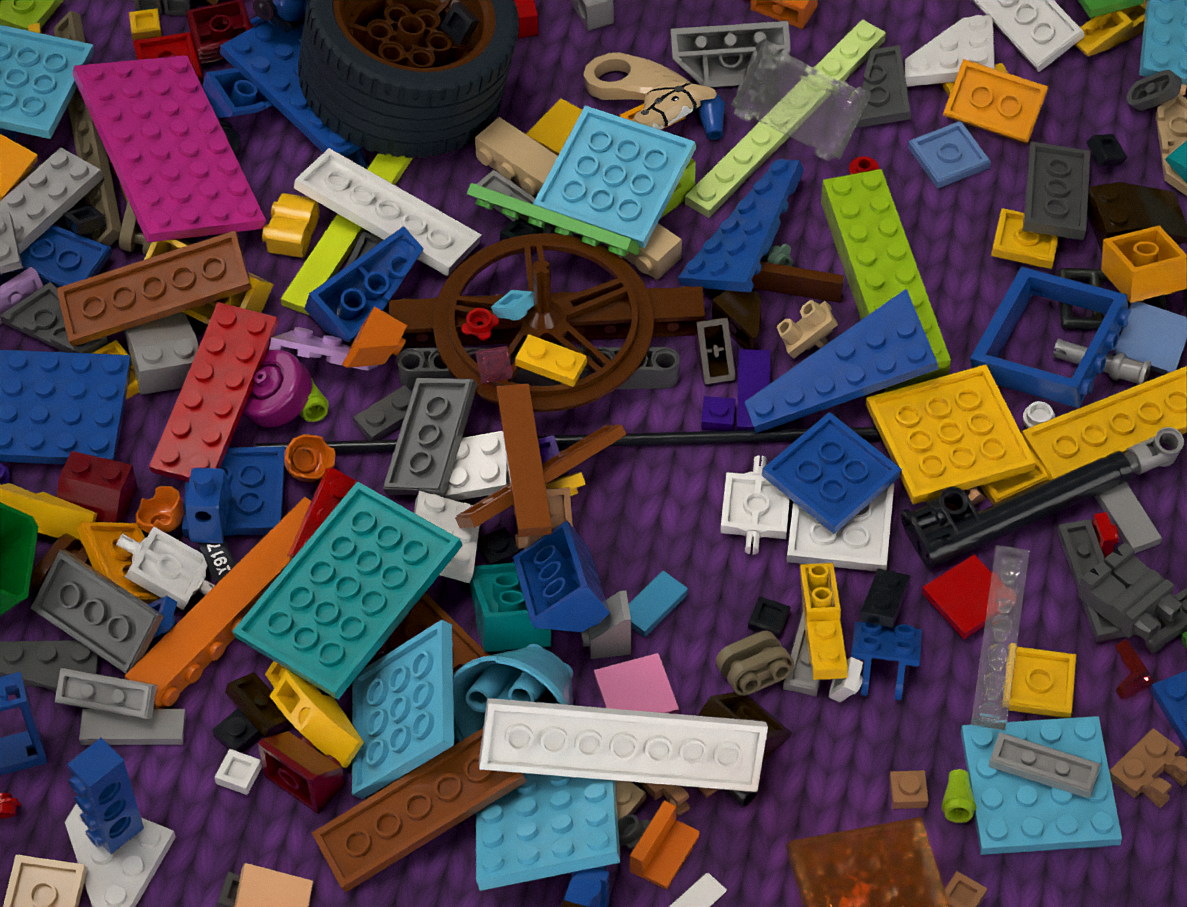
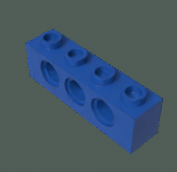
[67,737,144,854]

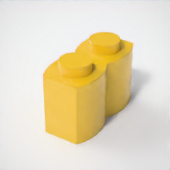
[262,193,320,258]

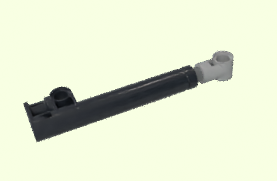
[900,427,1184,569]

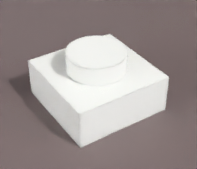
[828,657,863,702]
[215,749,262,795]

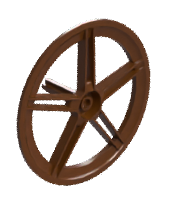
[433,233,654,412]

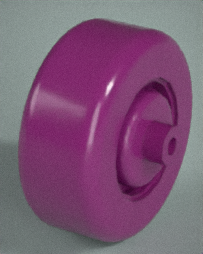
[243,349,312,428]

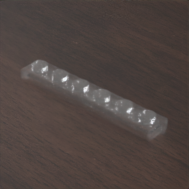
[971,545,1030,730]

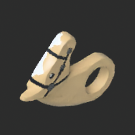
[583,53,717,130]

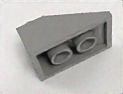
[124,312,199,395]

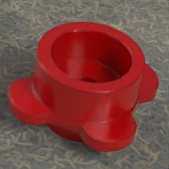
[461,308,499,340]
[0,793,21,819]

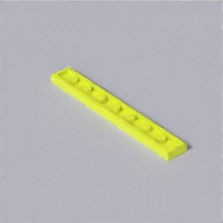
[281,153,413,315]

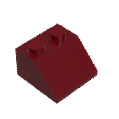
[56,451,138,523]
[258,731,345,814]

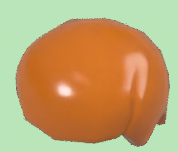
[284,434,336,483]
[135,486,185,534]

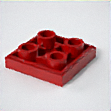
[922,554,1017,639]

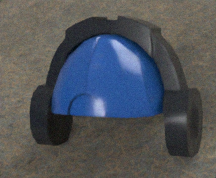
[250,0,306,33]

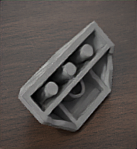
[670,21,791,88]

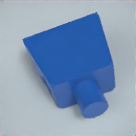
[186,468,232,544]

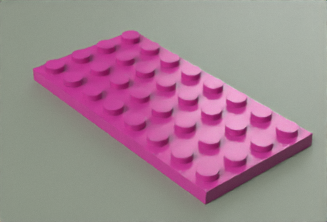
[72,55,266,243]

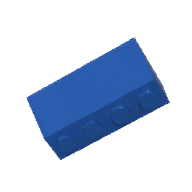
[513,521,610,632]

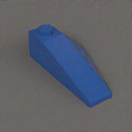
[202,68,273,118]
[305,226,424,342]

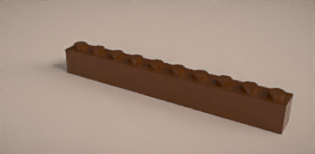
[389,286,705,348]

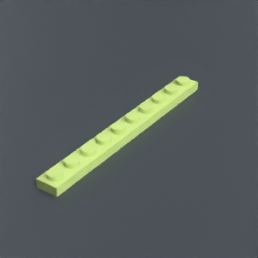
[685,19,886,218]

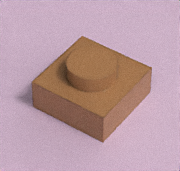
[889,770,928,809]
[938,871,988,907]

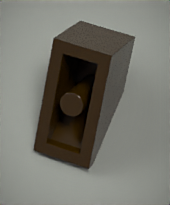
[712,289,762,350]

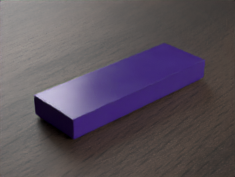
[737,349,770,430]

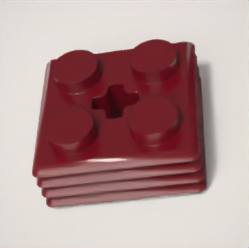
[187,0,251,64]

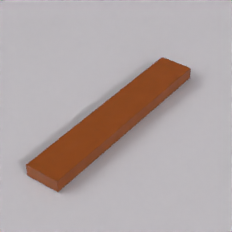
[497,384,552,537]
[455,424,627,528]

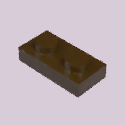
[225,672,293,738]

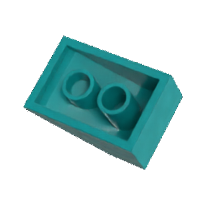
[469,563,551,653]

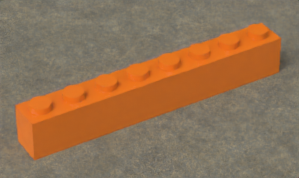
[124,497,311,709]

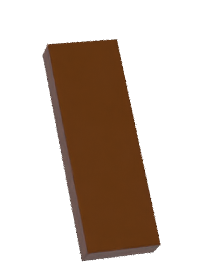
[752,261,844,303]

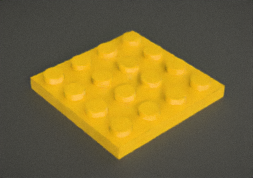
[866,365,1036,505]

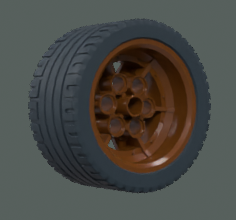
[298,0,519,158]

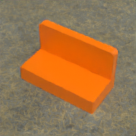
[630,800,700,889]

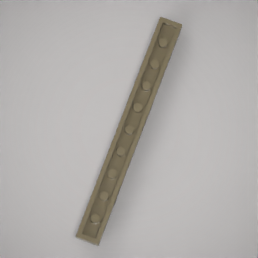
[53,10,121,246]

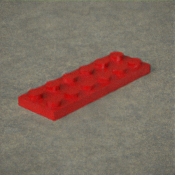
[149,302,279,482]

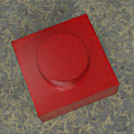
[1092,512,1119,558]

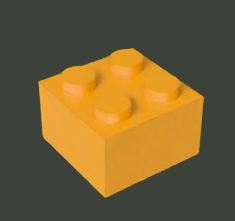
[1101,225,1187,303]

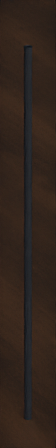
[256,427,882,454]

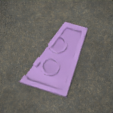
[269,327,378,371]

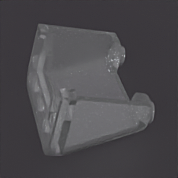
[731,39,872,162]

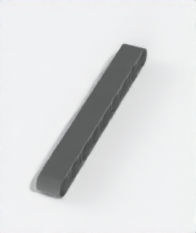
[396,347,680,390]

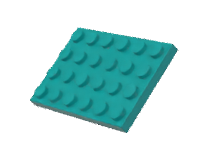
[232,481,463,699]

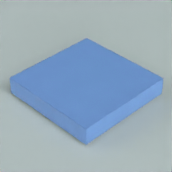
[908,121,991,189]
[1114,301,1187,375]

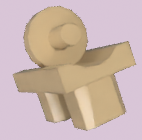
[777,300,838,358]

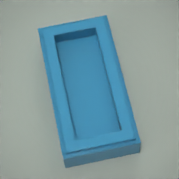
[629,571,688,638]

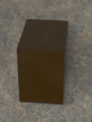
[695,317,736,385]

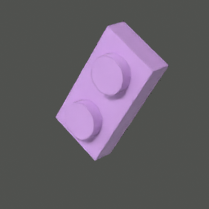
[0,267,43,325]

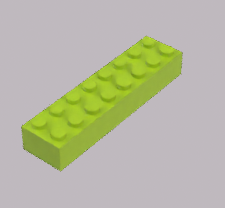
[821,169,951,392]

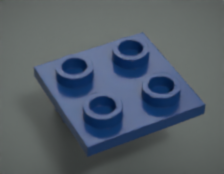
[851,621,922,700]

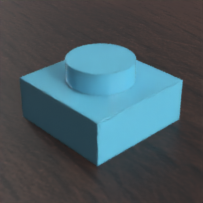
[491,290,534,321]

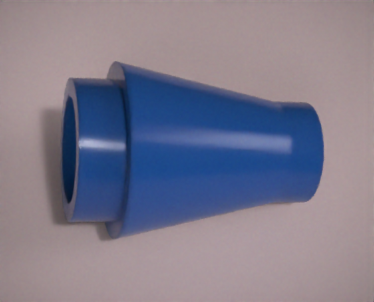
[696,94,725,140]

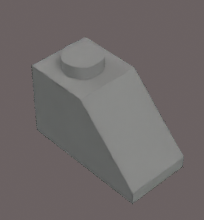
[581,590,631,659]

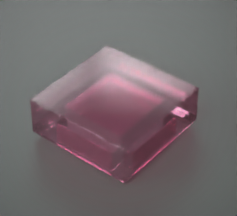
[475,346,513,384]

